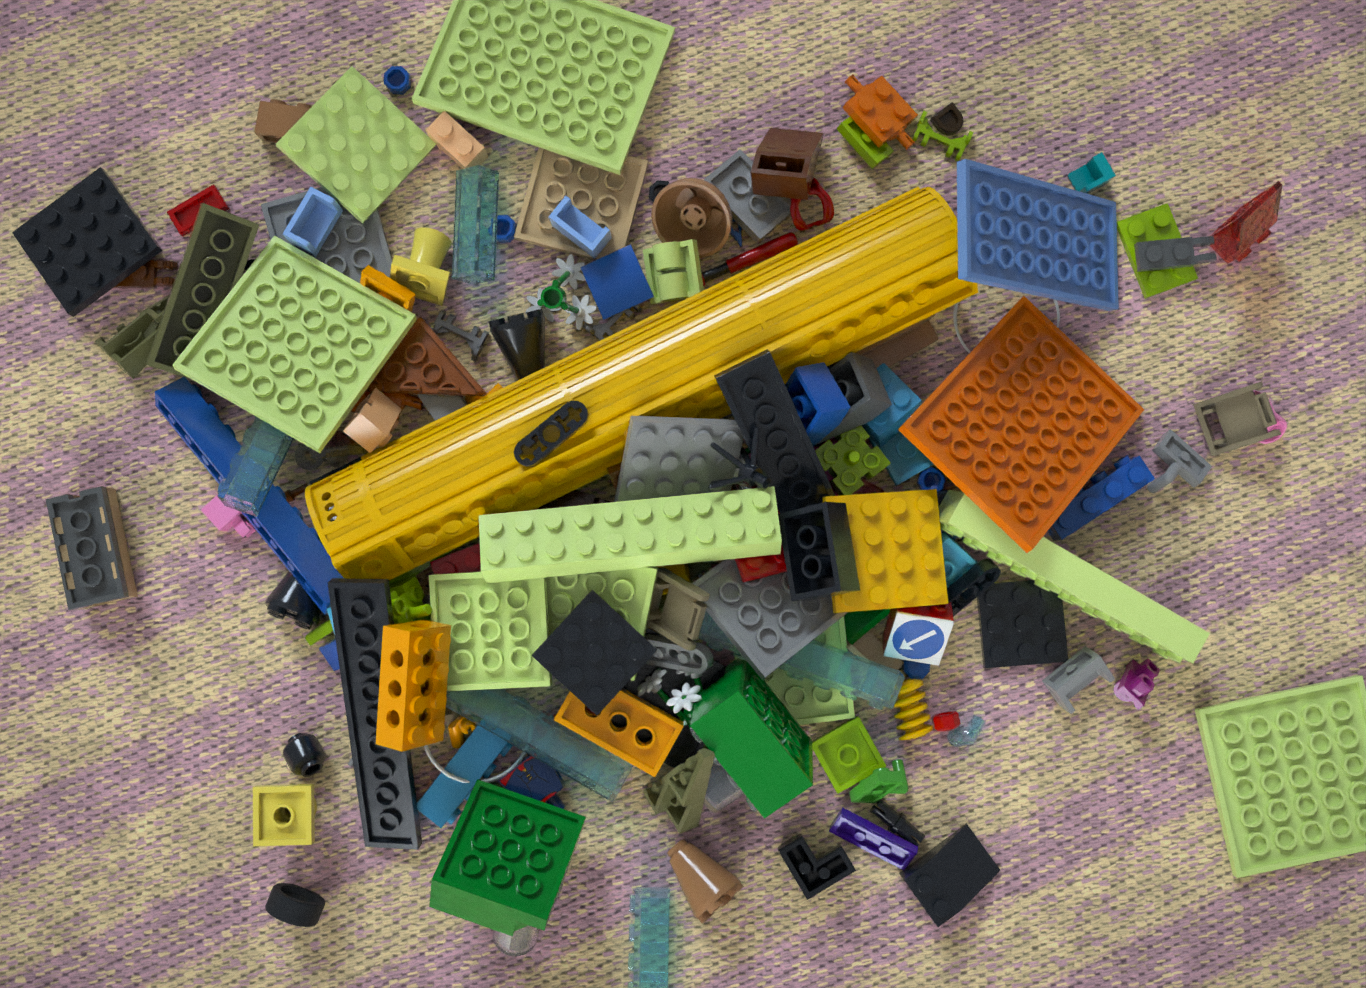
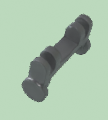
[583,304,642,341]
[430,310,489,362]

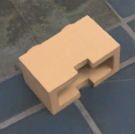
[425,111,489,176]
[343,388,402,453]

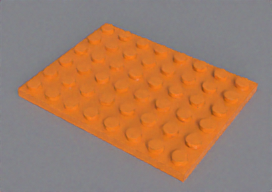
[898,296,1144,553]

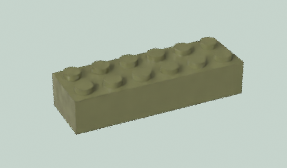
[147,203,260,379]

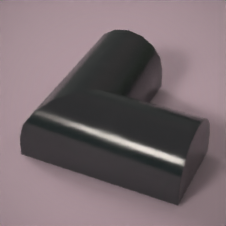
[778,834,856,900]

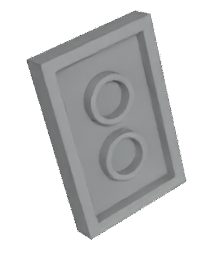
[704,149,791,244]

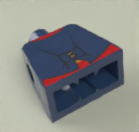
[498,744,566,809]

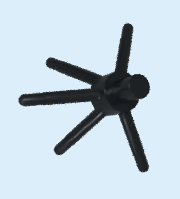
[708,427,771,490]

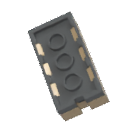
[46,486,138,610]

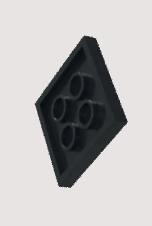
[977,580,1068,668]
[532,589,657,715]

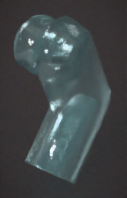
[947,715,986,747]

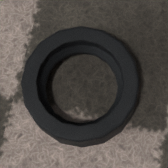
[265,883,325,927]

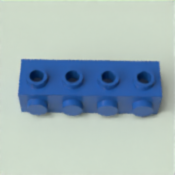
[1047,455,1155,541]

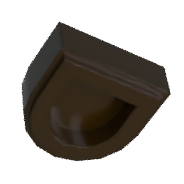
[930,102,963,136]

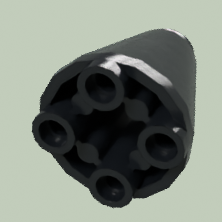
[488,309,545,381]
[264,572,322,630]

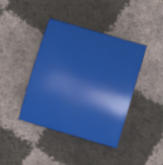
[580,244,654,320]

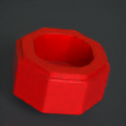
[931,711,961,732]

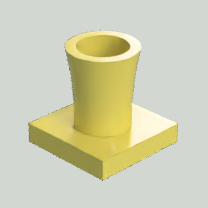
[390,227,452,306]
[253,784,317,846]

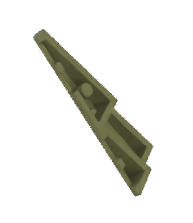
[94,294,170,379]
[643,748,715,834]

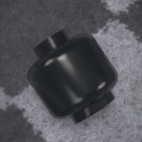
[283,733,326,777]

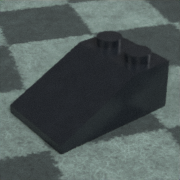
[899,824,1000,927]

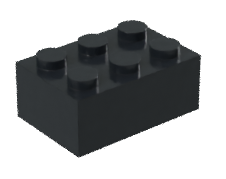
[778,502,860,601]

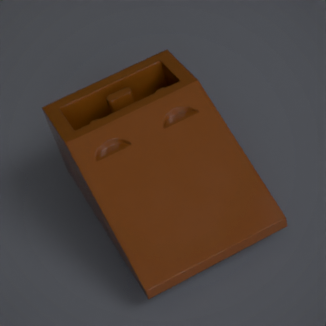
[751,128,824,200]

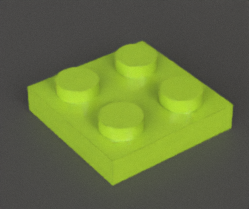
[812,715,886,794]

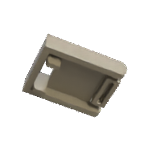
[1193,381,1281,456]
[647,568,710,651]

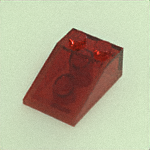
[1210,181,1283,264]

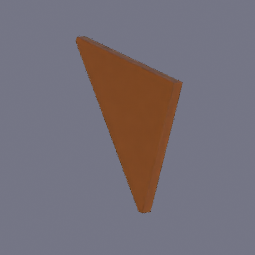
[365,316,487,397]

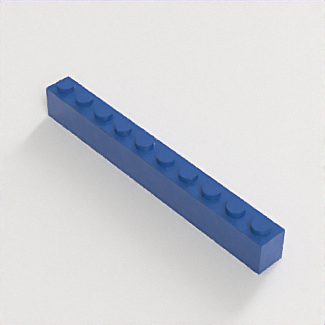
[155,377,343,615]

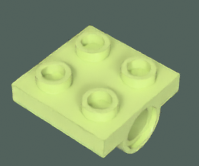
[643,239,704,304]

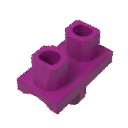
[1113,658,1160,710]

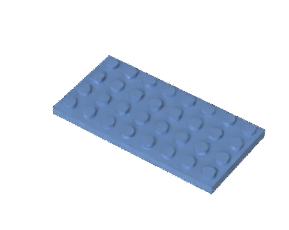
[957,159,1119,311]

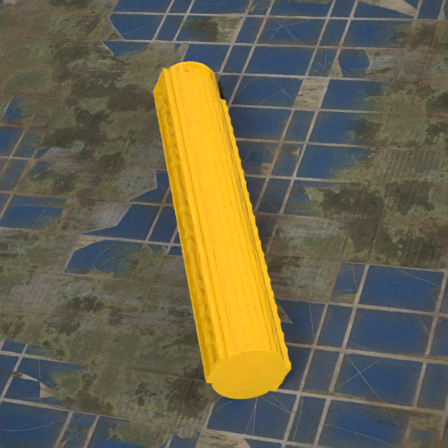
[305,186,978,580]

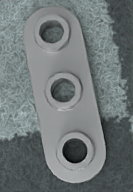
[644,634,713,674]

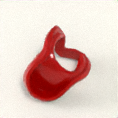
[790,177,834,231]

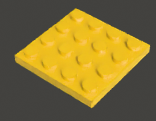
[823,489,948,613]

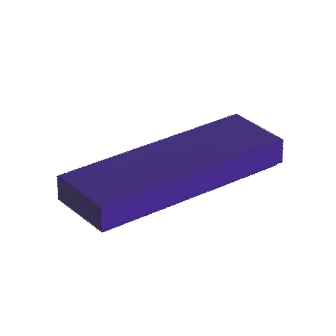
[829,807,918,870]

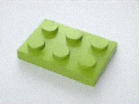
[1117,203,1198,299]

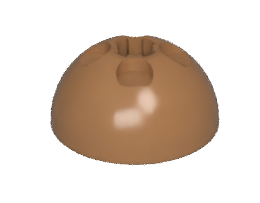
[651,178,732,258]

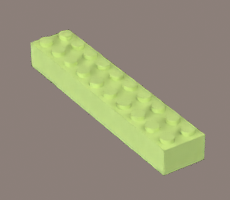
[479,486,782,583]
[939,490,1210,664]

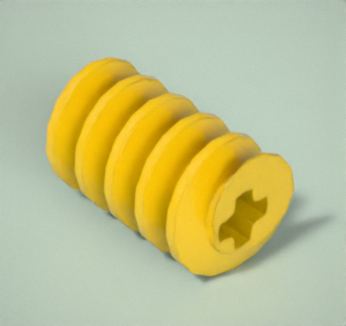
[889,679,933,741]

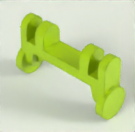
[912,111,974,162]

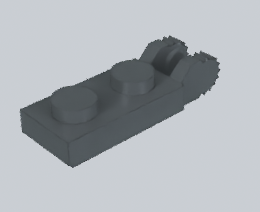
[1134,236,1217,272]

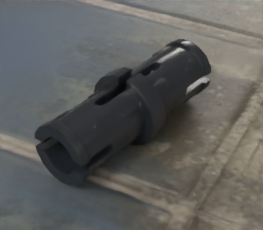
[870,799,925,846]

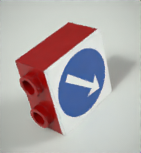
[882,603,954,666]

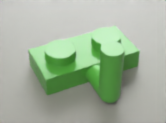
[849,759,909,803]

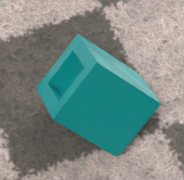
[1068,152,1116,194]

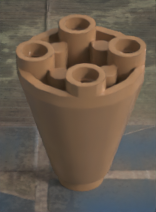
[667,839,744,924]

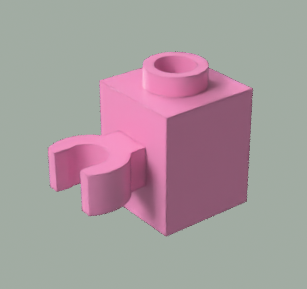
[201,490,256,538]

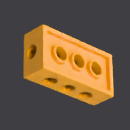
[376,620,451,752]
[554,688,684,777]

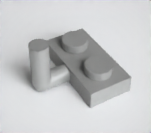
[1147,429,1212,493]

